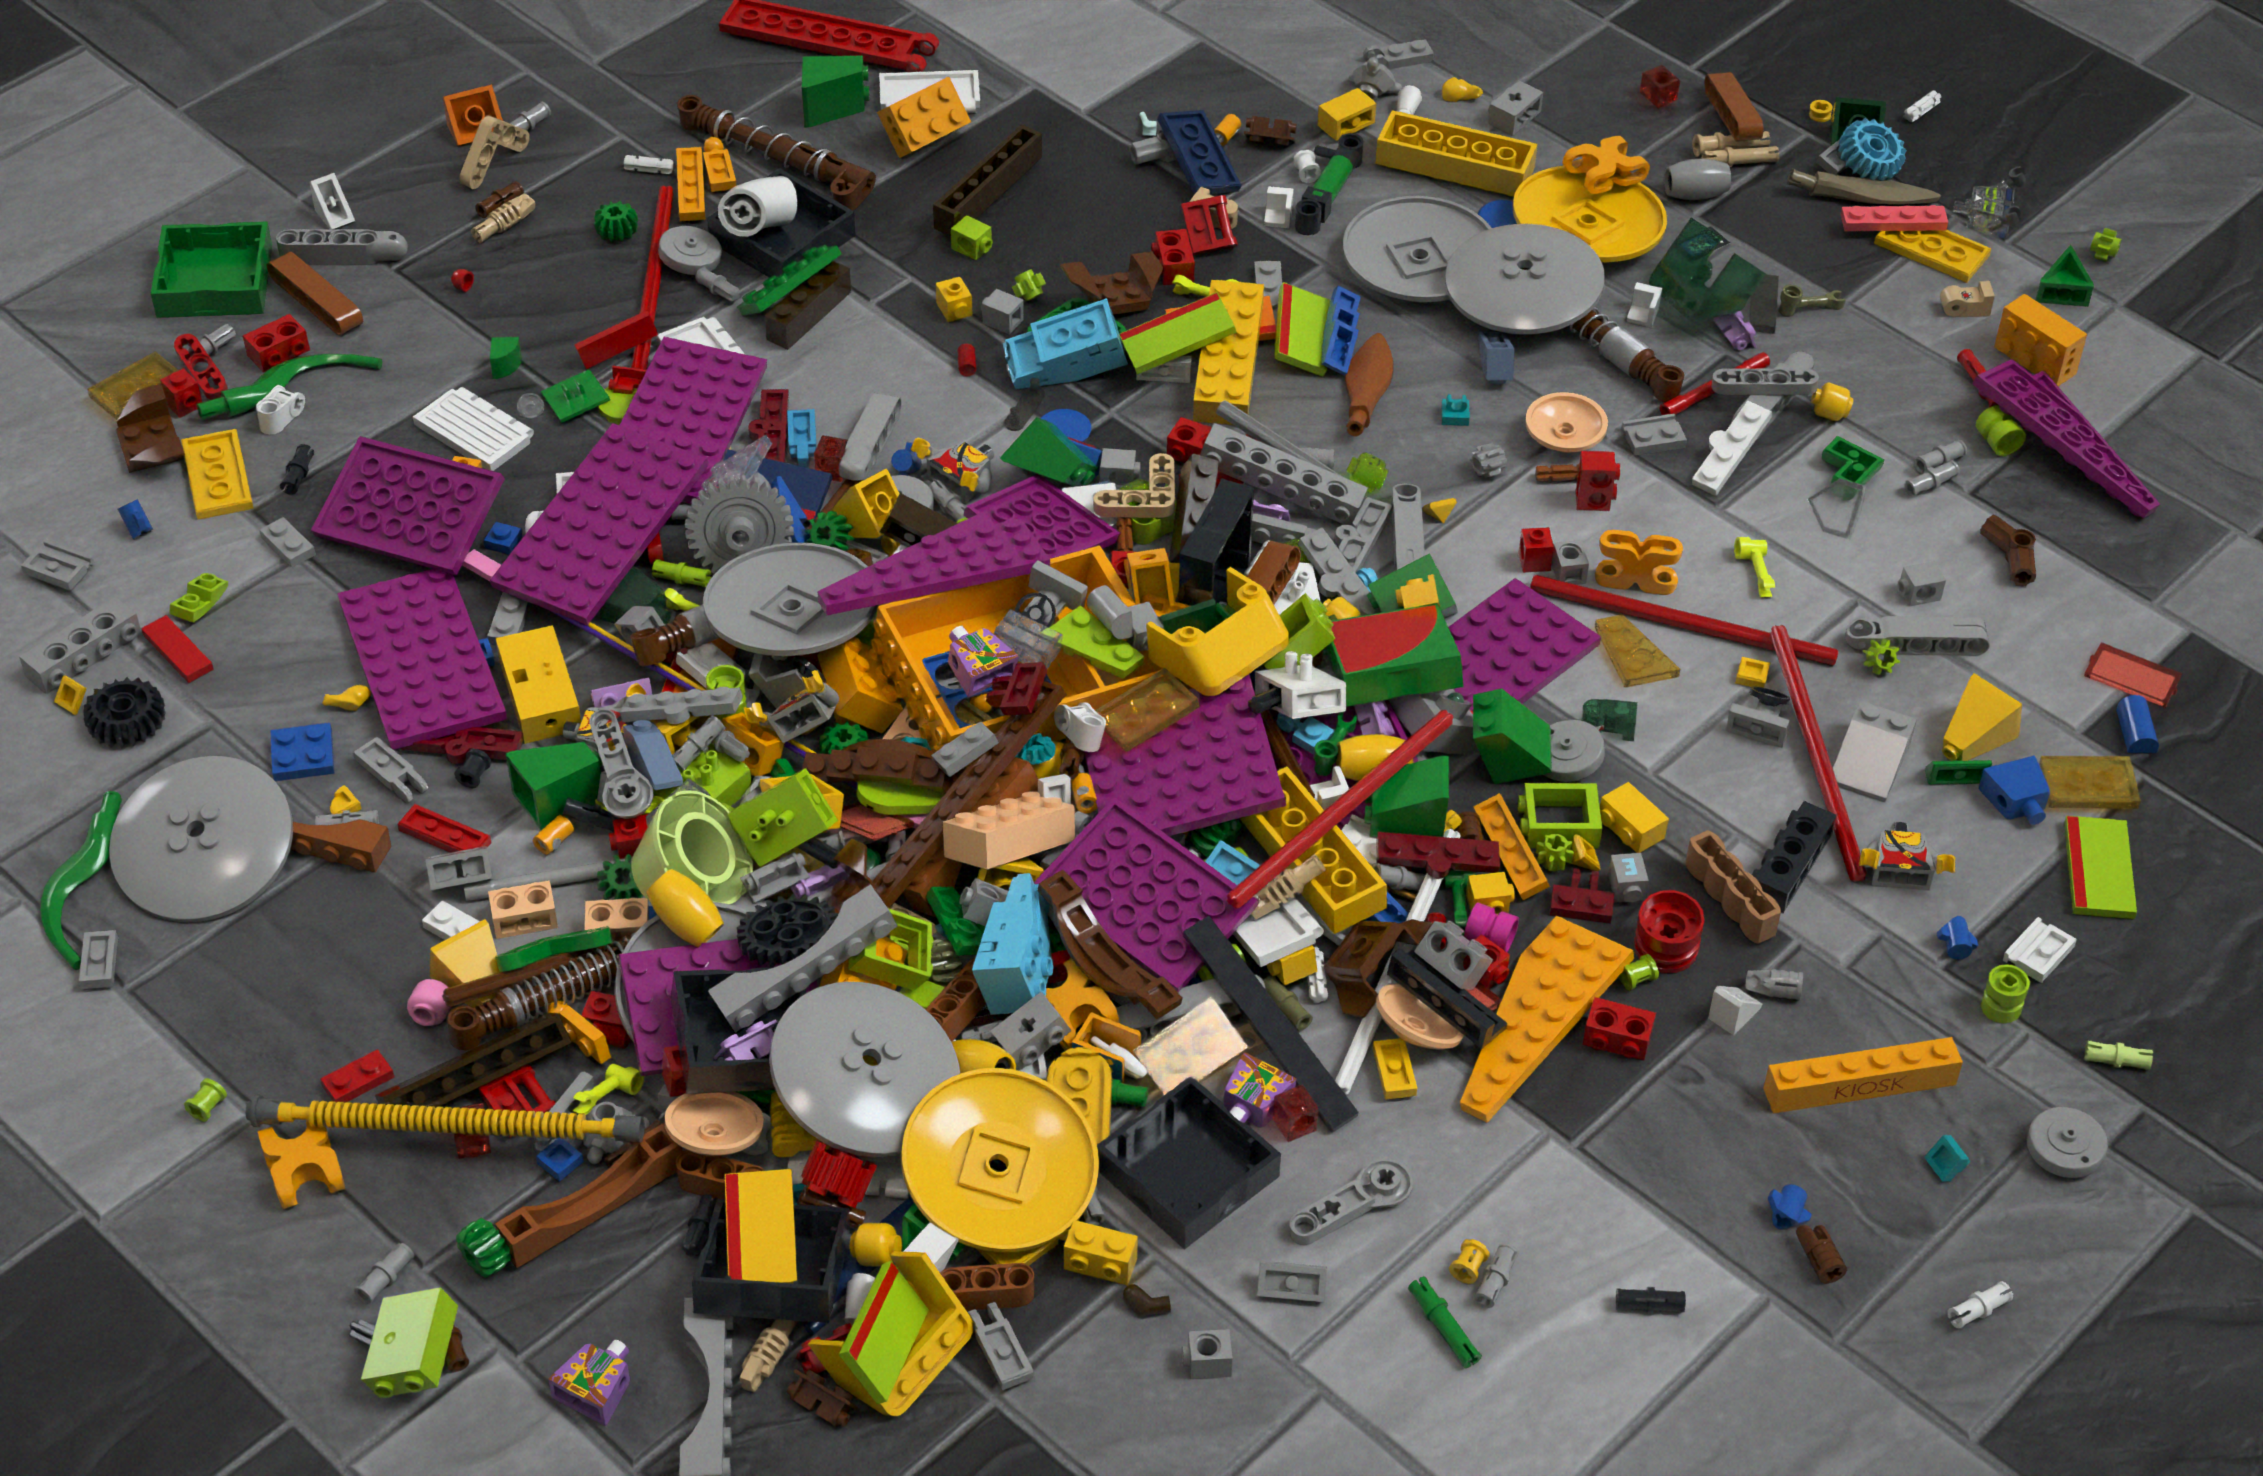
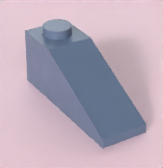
[1478,331,1514,384]
[623,720,683,790]

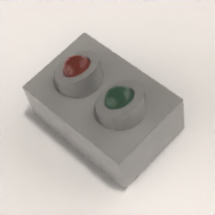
[1388,689,1474,755]

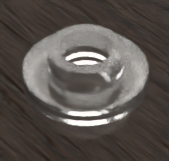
[517,393,544,418]

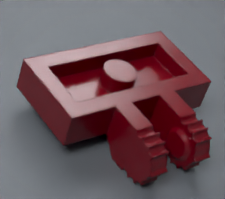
[986,662,1047,715]
[1550,868,1614,924]

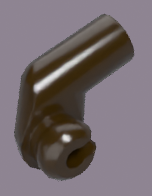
[1123,1284,1171,1316]

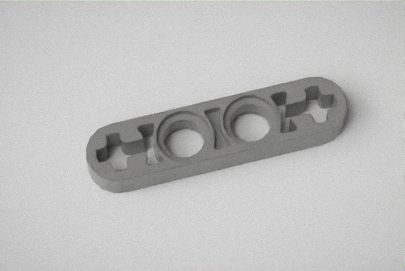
[1711,369,1819,395]

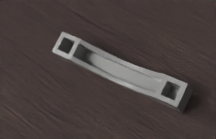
[708,884,897,1033]
[679,1298,734,1476]

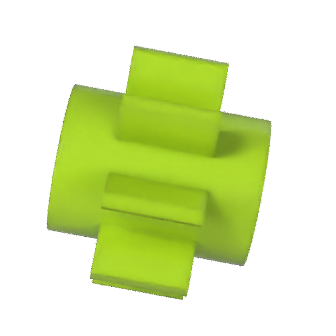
[2090,228,2122,262]
[1012,269,1046,302]
[1862,638,1900,675]
[1536,834,1574,871]

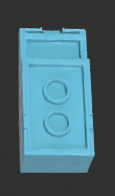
[1003,298,1128,389]
[972,873,1053,1014]

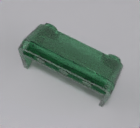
[1649,217,1766,322]

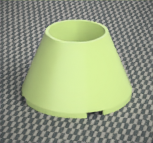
[631,790,753,905]

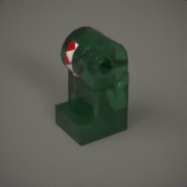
[1581,699,1638,741]

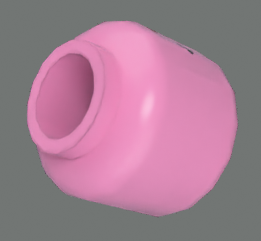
[407,979,451,1026]

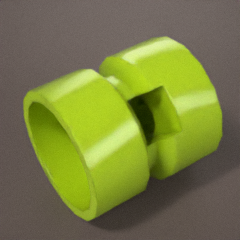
[1975,405,2026,456]
[706,665,747,721]
[1981,964,2030,1024]

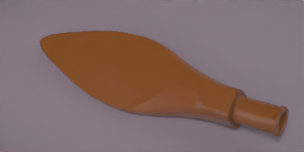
[1345,333,1394,436]

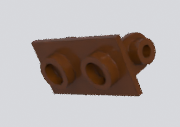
[1244,116,1297,146]
[787,1369,860,1427]

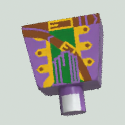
[948,626,1018,697]
[1224,1052,1297,1128]
[548,1340,630,1426]

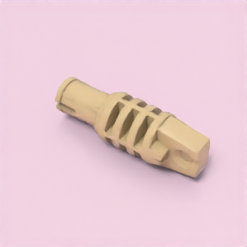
[471,193,535,243]
[1251,854,1326,919]
[739,1319,798,1392]

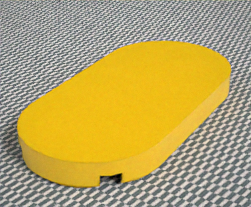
[1047,1047,1112,1145]

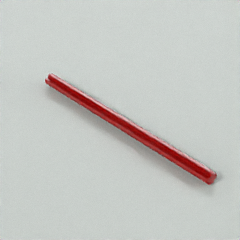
[631,185,674,370]
[1530,575,1838,666]
[1770,625,1867,882]
[1227,710,1454,909]

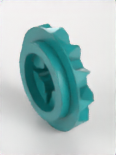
[1015,733,1055,765]

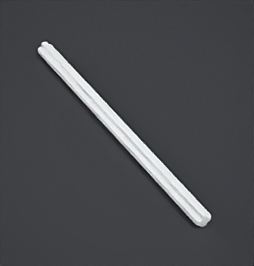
[1335,829,1461,1095]

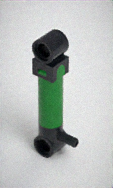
[1295,133,1364,236]

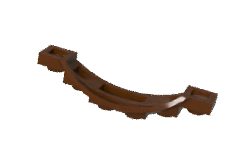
[802,739,967,794]
[1037,870,1183,1020]

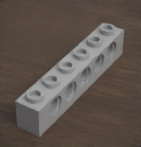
[1200,423,1368,526]

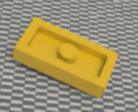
[1373,1038,1417,1100]

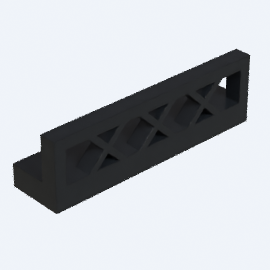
[1387,948,1507,1049]

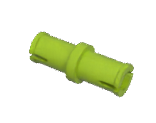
[652,559,712,588]

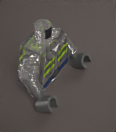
[1953,166,2026,239]

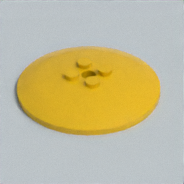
[1513,166,1667,262]
[901,1068,1099,1252]

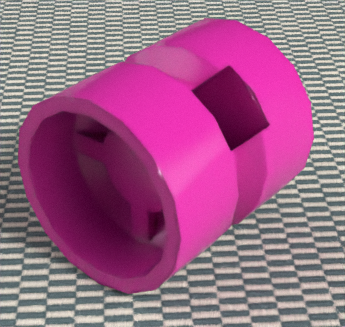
[1464,903,1519,953]

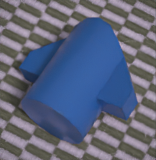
[891,442,922,476]
[117,499,153,539]
[1937,916,1978,960]
[1768,1184,1812,1230]

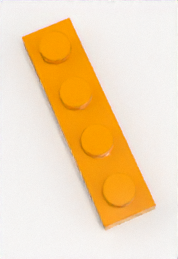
[676,147,706,221]
[1473,793,1550,900]

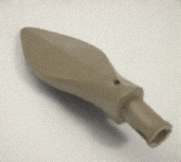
[1787,169,1941,204]

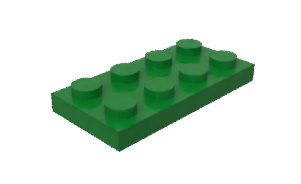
[737,244,842,315]

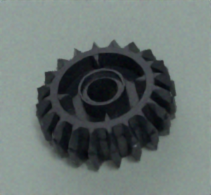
[83,677,166,749]

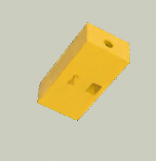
[496,625,581,744]

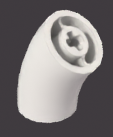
[718,176,797,237]

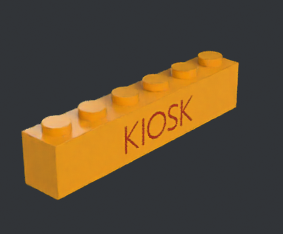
[1763,1037,1963,1114]

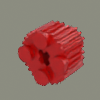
[801,1139,877,1208]

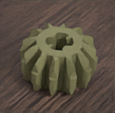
[928,939,962,987]

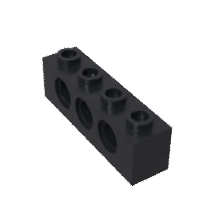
[1752,801,1837,913]

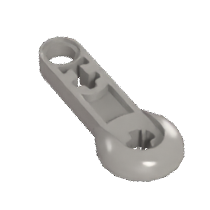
[589,709,653,819]
[1290,1159,1413,1245]

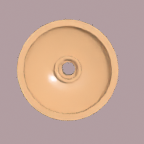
[1525,392,1608,453]
[1376,984,1464,1050]
[665,1092,764,1156]

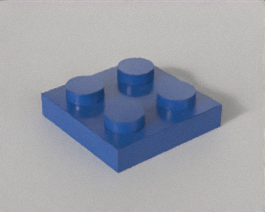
[270,723,335,781]

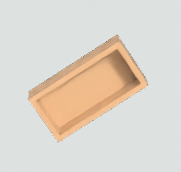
[943,792,1075,869]

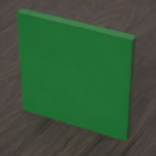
[541,369,610,423]

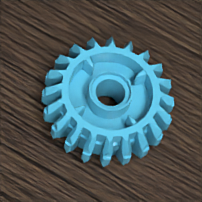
[1838,118,1907,181]

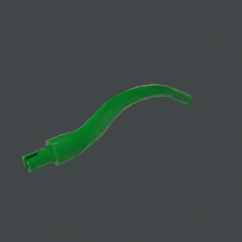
[196,354,382,420]
[40,791,122,970]

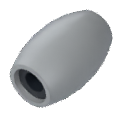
[1664,158,1731,200]

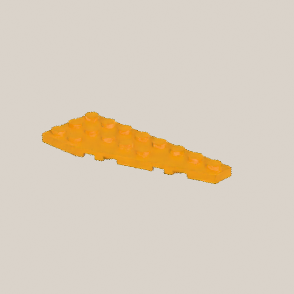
[1460,916,1634,1123]

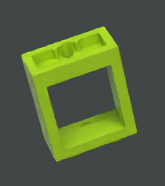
[1263,593,1335,669]
[1518,783,1602,849]
[848,908,934,991]

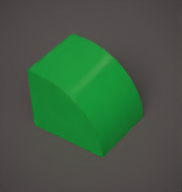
[490,337,522,379]

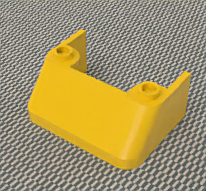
[1146,567,1289,696]
[808,1251,973,1416]

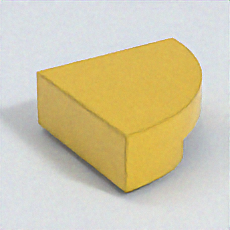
[330,785,361,815]

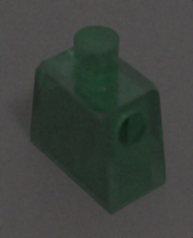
[600,567,671,624]

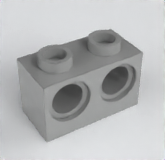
[425,846,493,890]
[1414,921,1493,990]

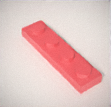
[1841,205,1948,231]

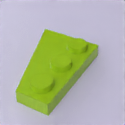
[1039,605,1145,679]

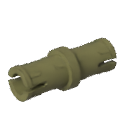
[1263,976,1313,1030]

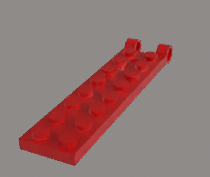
[719,0,939,72]

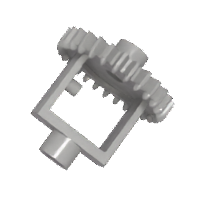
[685,472,794,573]

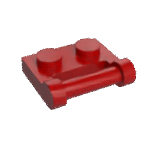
[1181,195,1238,255]
[478,1064,556,1138]

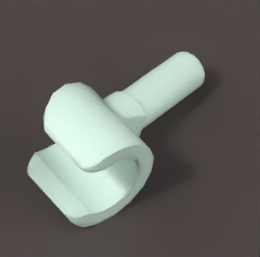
[1139,112,1157,136]

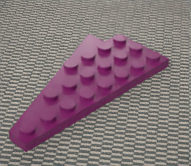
[1972,359,2160,519]
[817,512,1050,616]

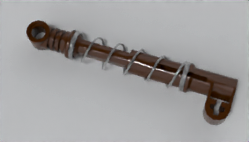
[677,95,876,211]

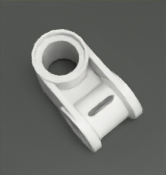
[256,385,305,435]
[1054,702,1106,752]

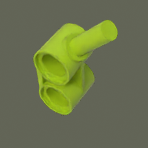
[1131,484,1177,545]

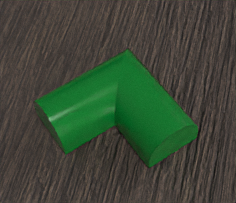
[1822,436,1884,499]

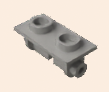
[740,852,810,903]

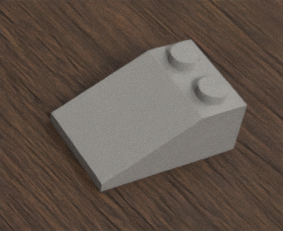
[1833,700,1917,802]

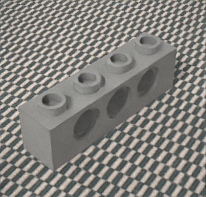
[19,596,142,694]

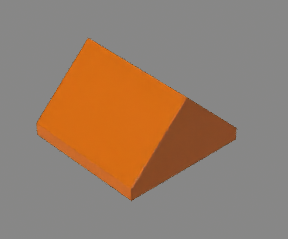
[443,84,503,146]

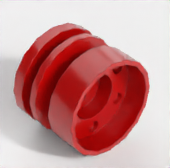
[1634,890,1705,973]

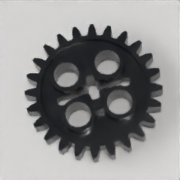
[737,894,838,967]

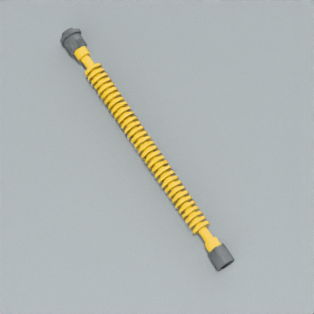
[245,1094,645,1143]

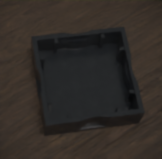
[707,168,856,278]
[1178,479,1254,606]
[670,967,806,1094]
[1097,1076,1281,1250]
[692,1199,850,1323]

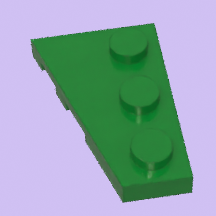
[926,887,985,956]

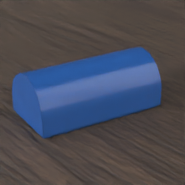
[2116,695,2159,753]

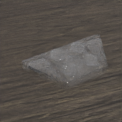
[697,435,772,500]

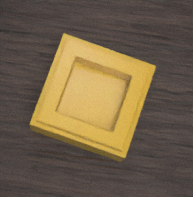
[1735,657,1770,688]

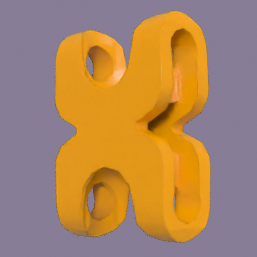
[1563,136,1650,194]
[1595,530,1683,595]
[1045,958,1120,1051]
[257,1120,345,1209]

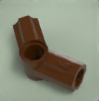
[1980,514,2036,586]

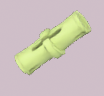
[2084,1041,2153,1070]

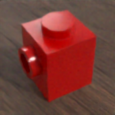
[160,368,202,418]
[608,814,651,859]

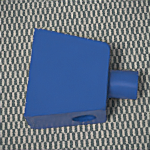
[1978,756,2050,825]

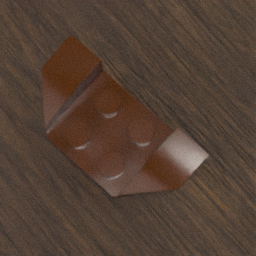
[1060,251,1163,314]
[116,383,185,473]
[826,839,877,914]
[1323,919,1433,1018]

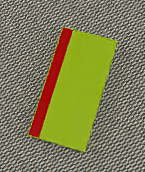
[1274,282,1331,376]
[1119,292,1237,375]
[2064,815,2137,919]
[839,1261,929,1404]

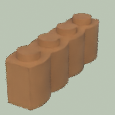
[1686,830,1781,944]

